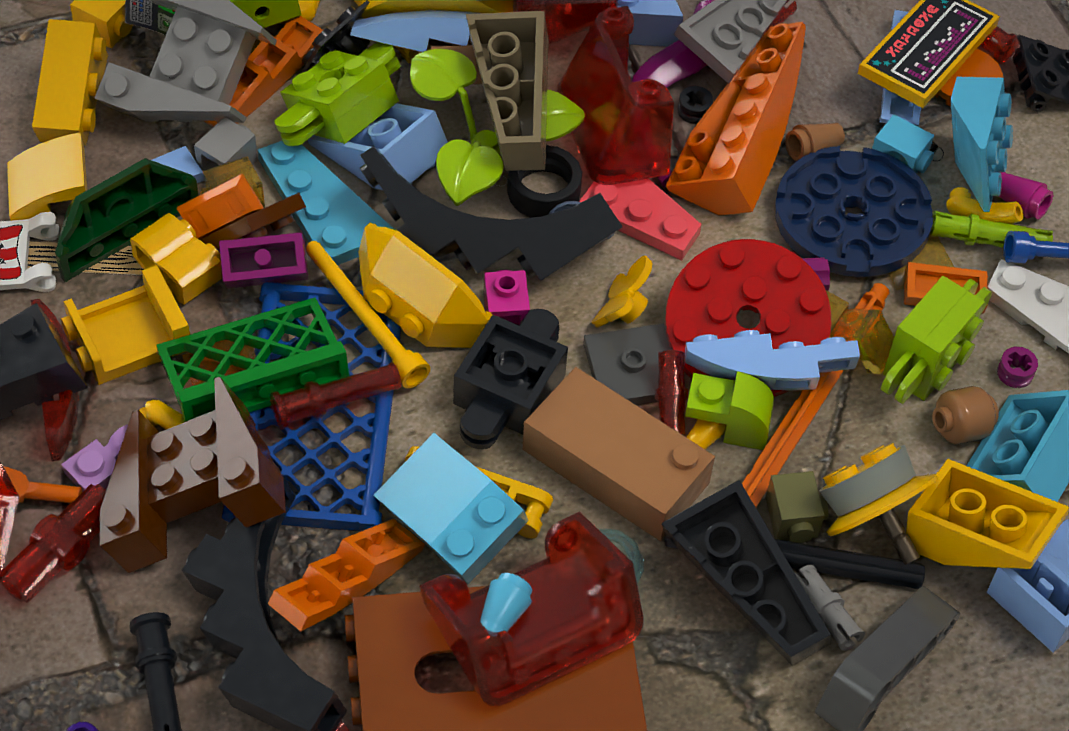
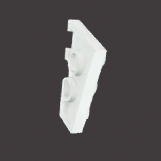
[987,259,1069,354]

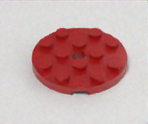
[665,239,832,397]

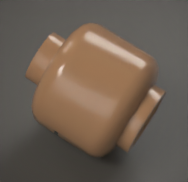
[932,386,999,444]

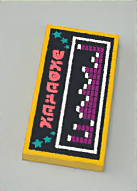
[857,0,1000,108]

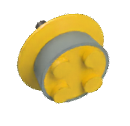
[819,443,938,564]

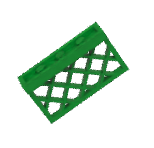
[156,297,350,422]

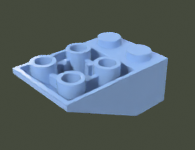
[987,519,1069,653]

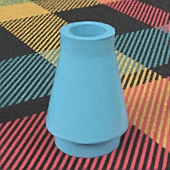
[475,573,532,644]

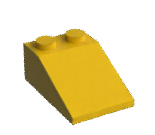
[906,459,1069,569]

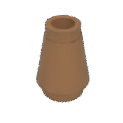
[785,123,845,161]

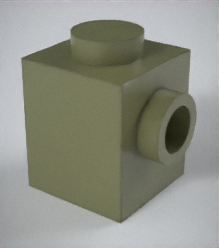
[765,471,829,543]

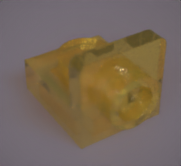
[830,309,894,374]

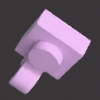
[61,425,128,500]

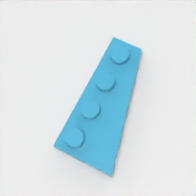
[257,141,395,265]

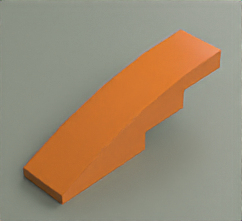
[203,16,323,127]
[268,519,425,632]

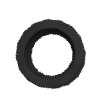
[507,145,583,218]

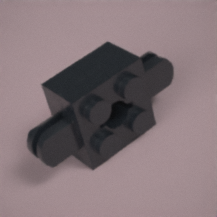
[453,309,568,449]

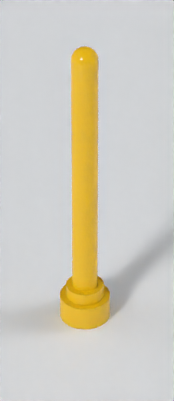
[306,241,431,388]

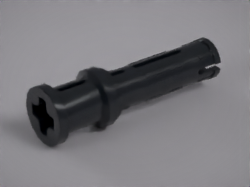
[129,612,182,731]

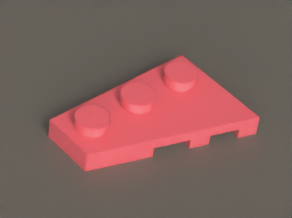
[579,151,702,260]

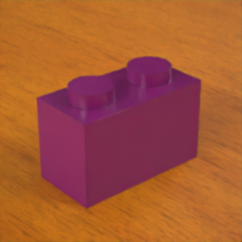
[219,232,309,288]

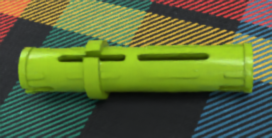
[930,211,1053,248]

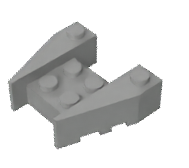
[95,0,277,123]

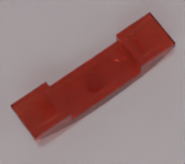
[31,299,79,461]

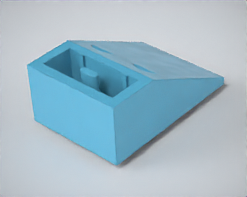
[950,77,1013,212]

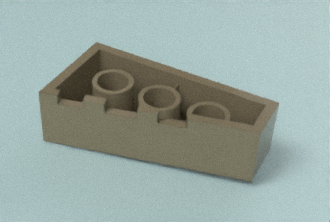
[466,11,549,171]

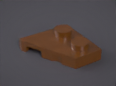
[201,193,306,250]

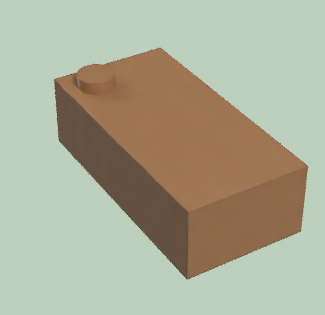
[522,367,715,541]

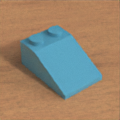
[374,433,529,584]

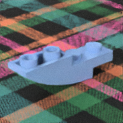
[684,330,860,391]

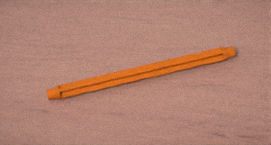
[742,283,889,508]

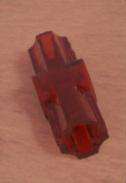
[0,484,106,603]

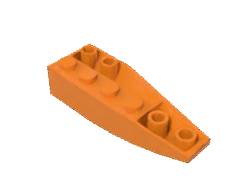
[666,21,806,216]

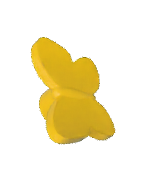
[591,255,653,328]

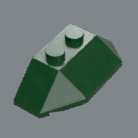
[55,158,199,282]

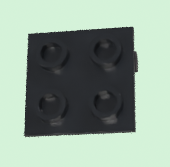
[301,0,370,73]
[1012,34,1069,112]

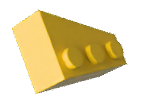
[32,19,108,146]

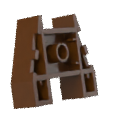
[100,376,286,573]

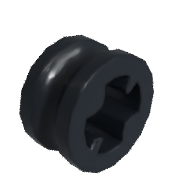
[678,86,713,124]

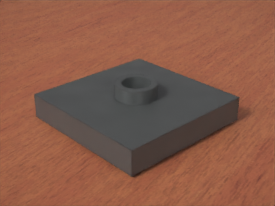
[583,323,684,405]

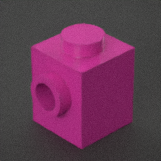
[484,270,530,325]

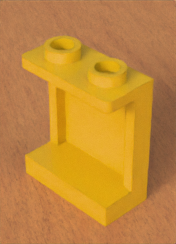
[60,265,190,385]

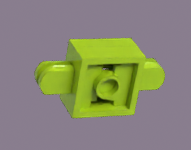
[274,42,401,146]
[880,276,992,404]

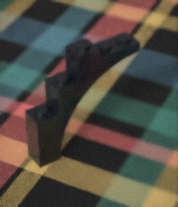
[360,146,622,281]
[182,474,347,731]

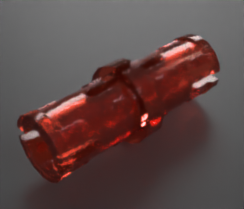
[655,350,689,436]

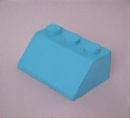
[967,390,1069,502]

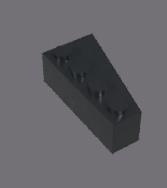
[0,303,88,420]
[661,480,831,666]

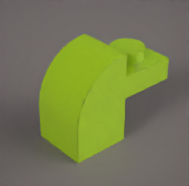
[685,371,774,450]

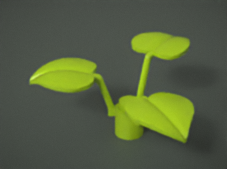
[410,49,585,206]

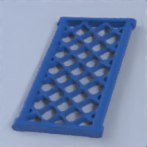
[222,282,401,532]

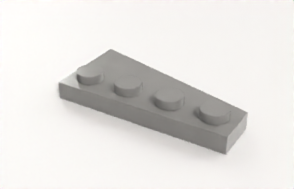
[674,0,788,84]

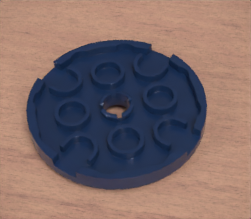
[775,146,934,277]

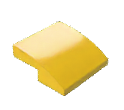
[7,132,87,221]

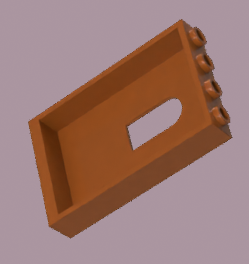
[344,575,647,731]

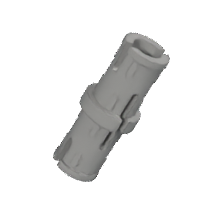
[795,565,865,651]

